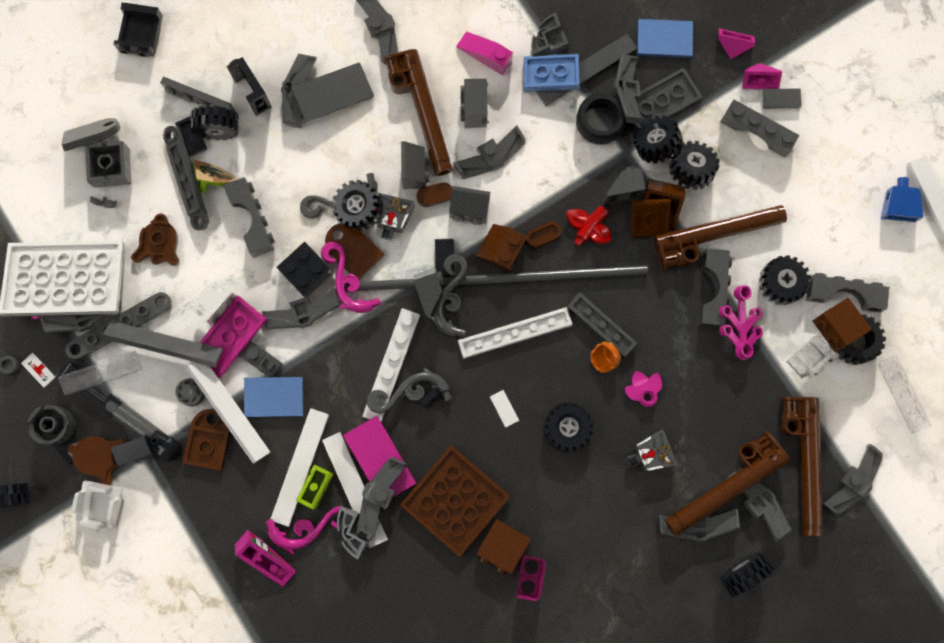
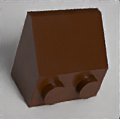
[642,178,685,230]
[475,224,527,273]

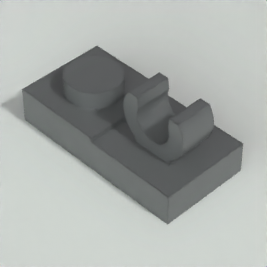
[240,341,283,377]

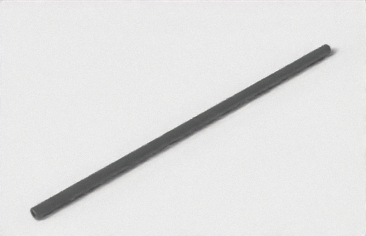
[344,266,648,292]

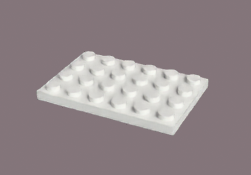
[0,240,125,316]

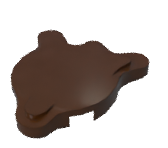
[131,213,180,266]
[67,436,126,485]

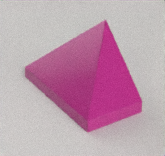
[718,29,755,59]
[742,63,782,89]

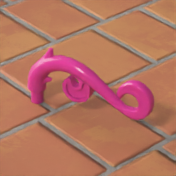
[320,242,381,313]
[266,506,340,554]

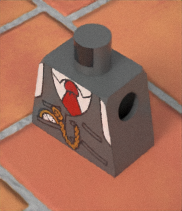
[376,193,415,241]
[627,430,677,471]

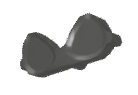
[90,196,117,208]

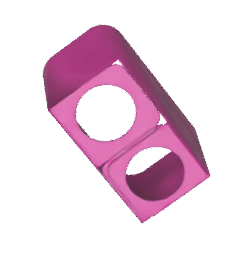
[517,556,546,601]

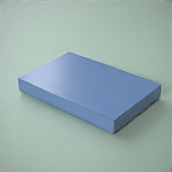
[637,19,693,58]
[524,54,580,92]
[244,377,304,417]

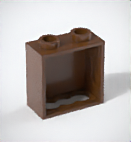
[812,297,872,353]
[476,519,531,575]

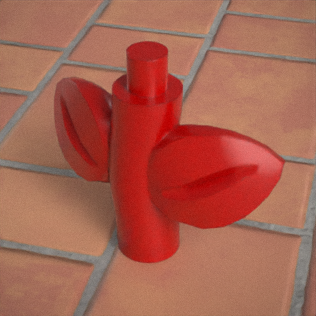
[566,206,612,247]

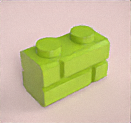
[296,465,334,510]

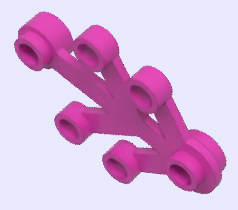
[719,285,763,360]

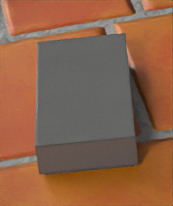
[762,88,802,109]

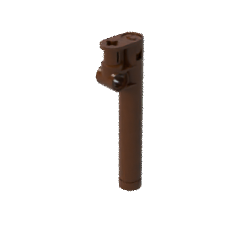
[383,49,453,176]
[654,205,787,272]
[779,397,823,536]
[665,431,790,536]

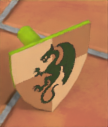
[194,160,238,193]

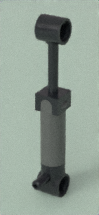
[55,360,182,462]

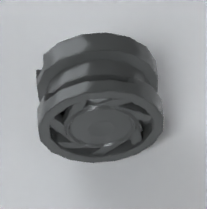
[175,378,205,407]

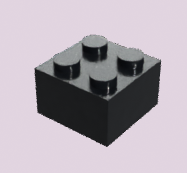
[276,241,333,298]

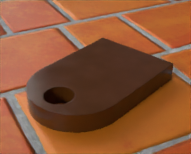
[325,223,384,280]
[182,409,230,471]

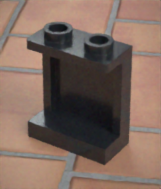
[113,2,163,57]
[226,57,272,116]

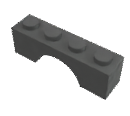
[720,99,800,158]
[223,177,275,258]
[698,248,732,329]
[805,273,890,313]

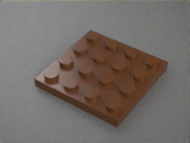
[400,445,510,557]

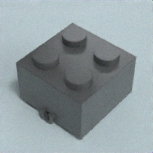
[460,78,489,128]
[85,140,132,188]

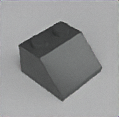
[401,141,429,189]
[603,166,646,206]
[449,186,491,225]
[413,268,444,317]

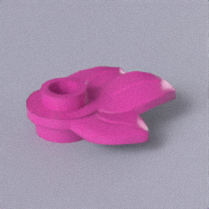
[624,371,662,407]

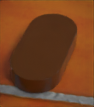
[416,182,452,207]
[526,221,562,249]

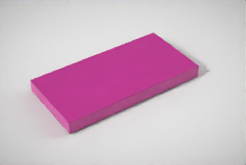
[199,295,268,379]
[343,416,416,497]

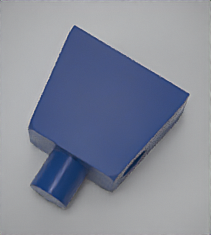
[881,177,923,222]

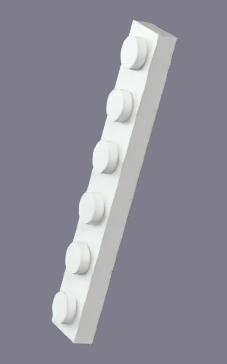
[363,308,420,422]

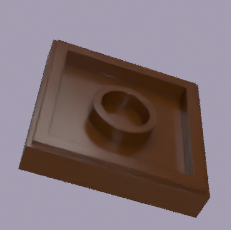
[630,198,671,237]

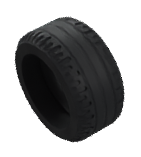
[576,93,626,145]

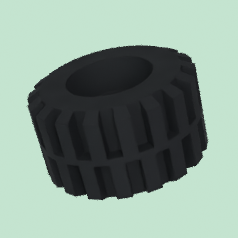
[833,314,886,365]

